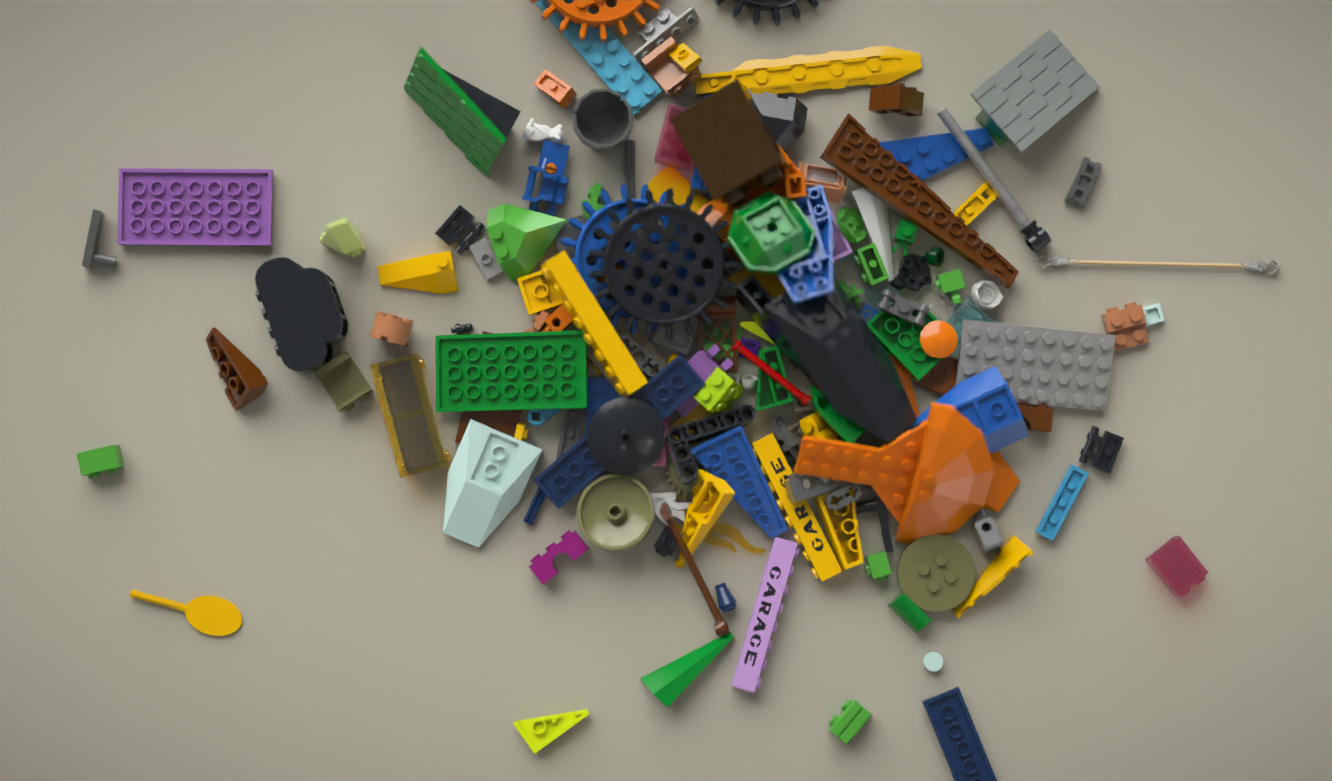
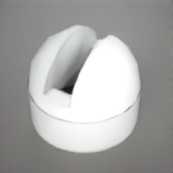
[741,375,757,390]

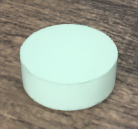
[923,652,943,671]

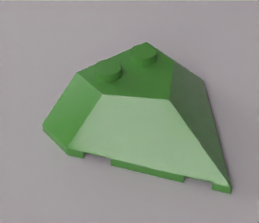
[486,204,568,282]

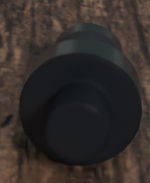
[451,323,473,335]

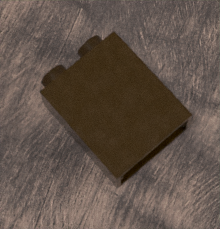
[670,79,789,208]

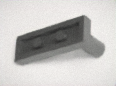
[82,209,117,269]

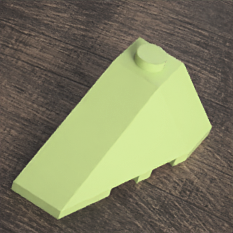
[319,218,365,257]

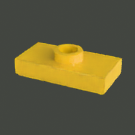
[668,43,703,73]

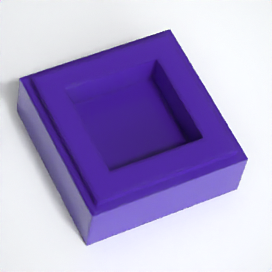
[737,337,760,359]

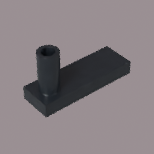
[855,494,893,552]

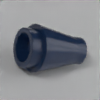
[715,583,737,613]

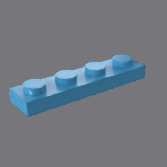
[1035,464,1089,541]

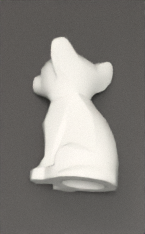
[522,118,564,144]

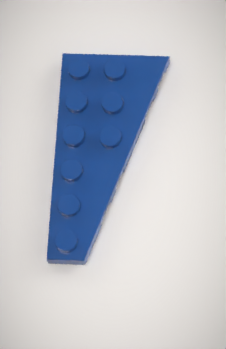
[879,128,994,181]
[690,425,788,538]

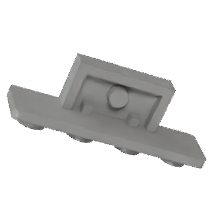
[633,6,699,66]

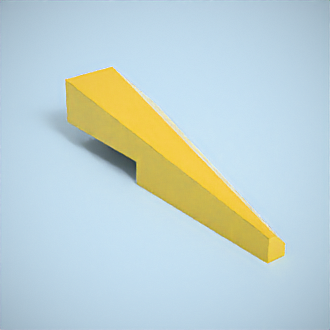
[674,469,735,568]
[953,535,1034,618]

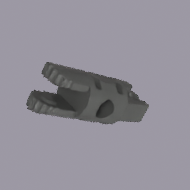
[769,417,799,466]

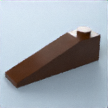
[205,327,268,411]

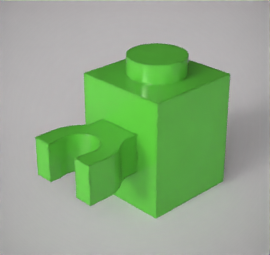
[934,269,965,306]

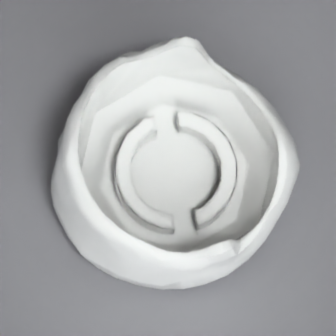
[971,280,1003,311]

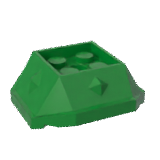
[728,192,815,274]

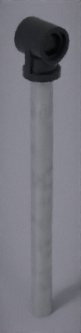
[937,107,1051,253]

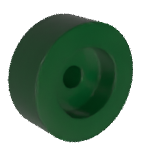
[924,247,944,267]

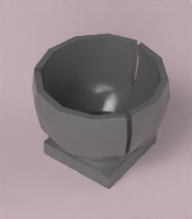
[572,88,634,150]

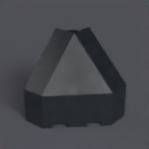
[748,89,808,153]

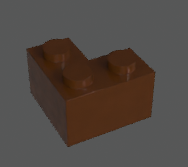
[869,83,924,117]

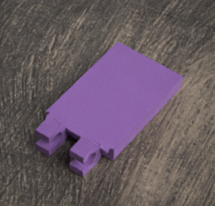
[676,344,733,417]

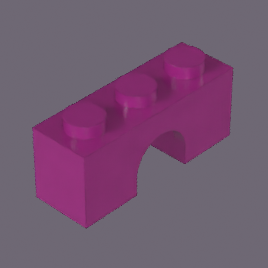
[529,530,589,585]

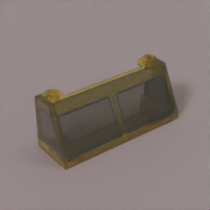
[370,354,451,478]

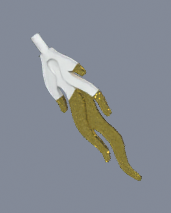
[650,492,766,553]

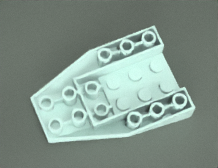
[443,419,542,548]

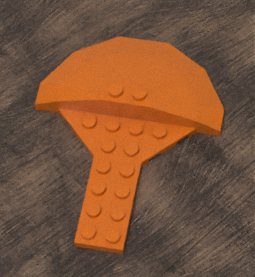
[795,402,995,544]

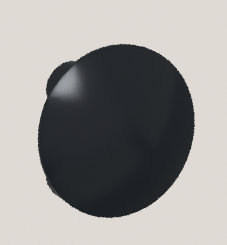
[898,254,932,291]

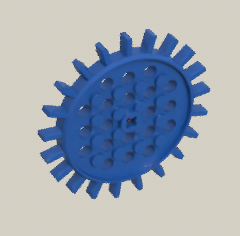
[560,184,703,334]

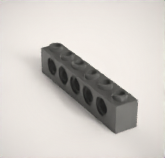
[784,443,888,504]

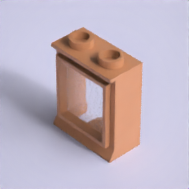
[798,161,847,204]

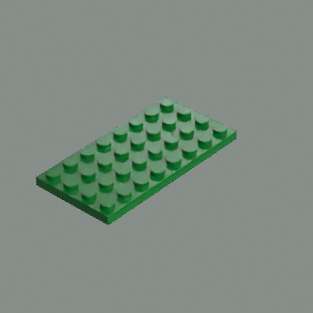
[436,330,588,413]

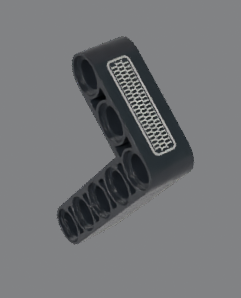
[665,405,756,485]

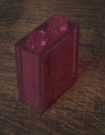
[1145,536,1209,597]

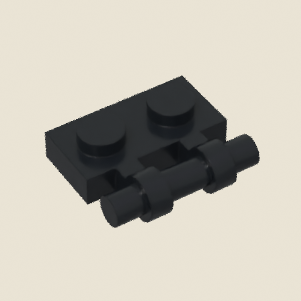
[435,205,485,255]
[1079,426,1124,474]

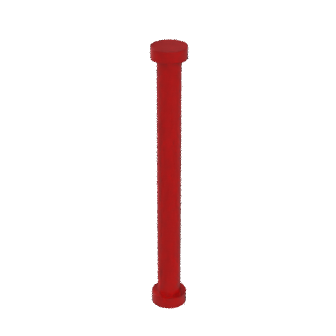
[731,340,811,406]

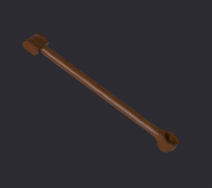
[660,502,730,636]

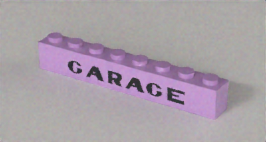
[731,537,800,692]

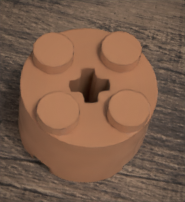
[370,311,413,347]

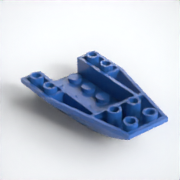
[767,184,833,303]
[899,366,1028,453]

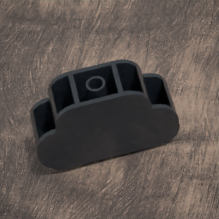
[255,257,348,374]

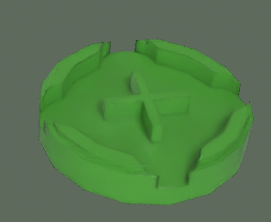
[836,206,866,243]

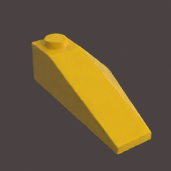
[377,251,459,294]

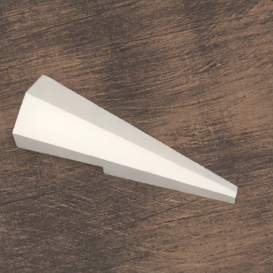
[851,188,894,282]

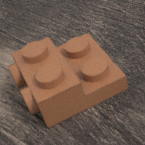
[1101,302,1149,351]

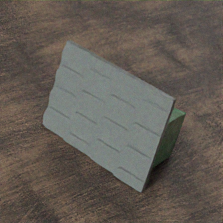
[970,30,1099,153]

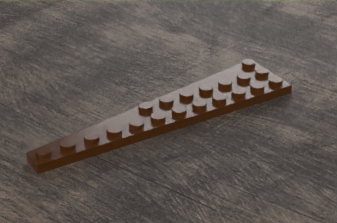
[819,113,1019,289]

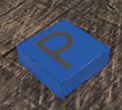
[859,303,879,323]

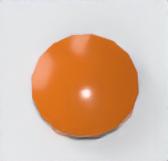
[920,320,958,358]

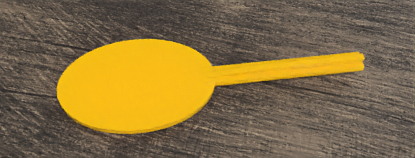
[130,590,242,636]

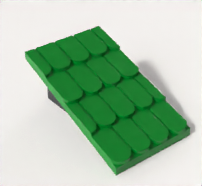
[404,46,521,176]

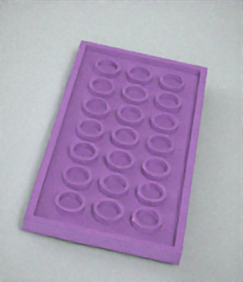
[118,168,273,246]

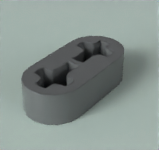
[825,483,861,510]

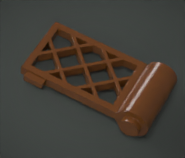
[693,296,737,373]

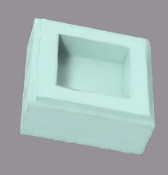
[1143,303,1165,327]

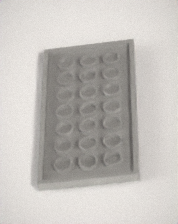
[955,319,1116,411]

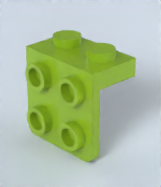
[693,367,744,414]

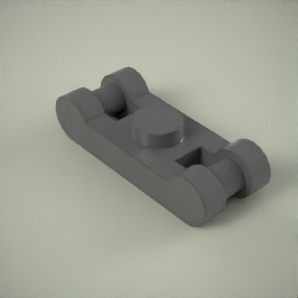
[1064,156,1102,209]
[877,290,930,327]

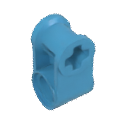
[527,409,561,427]

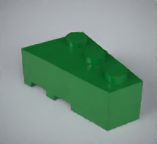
[755,346,793,412]

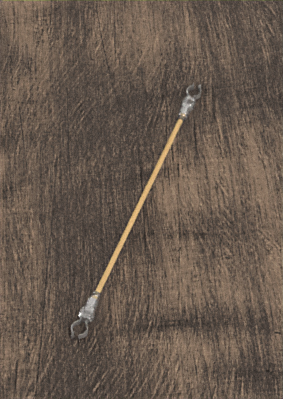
[1035,255,1280,273]

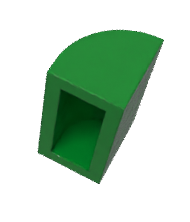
[888,592,931,633]

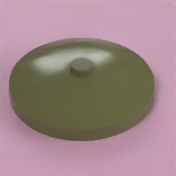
[577,474,655,551]

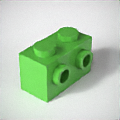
[853,242,889,287]

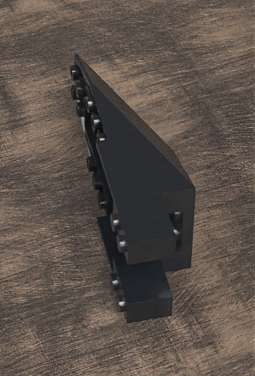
[735,275,918,443]

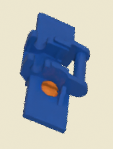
[521,140,570,217]

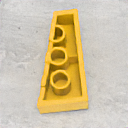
[813,487,864,570]

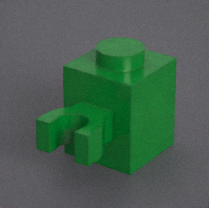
[892,219,918,257]

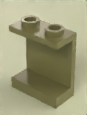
[313,351,373,412]

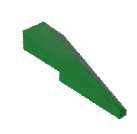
[640,632,734,708]

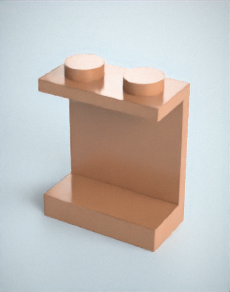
[641,37,702,99]

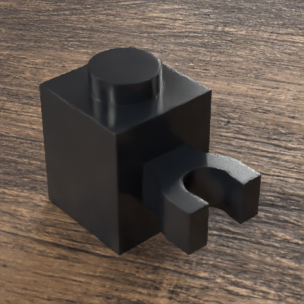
[654,527,677,557]

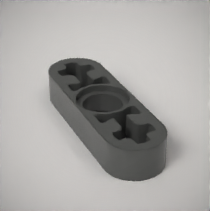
[620,335,663,378]

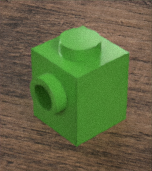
[864,551,892,581]

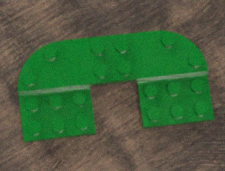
[810,304,959,443]

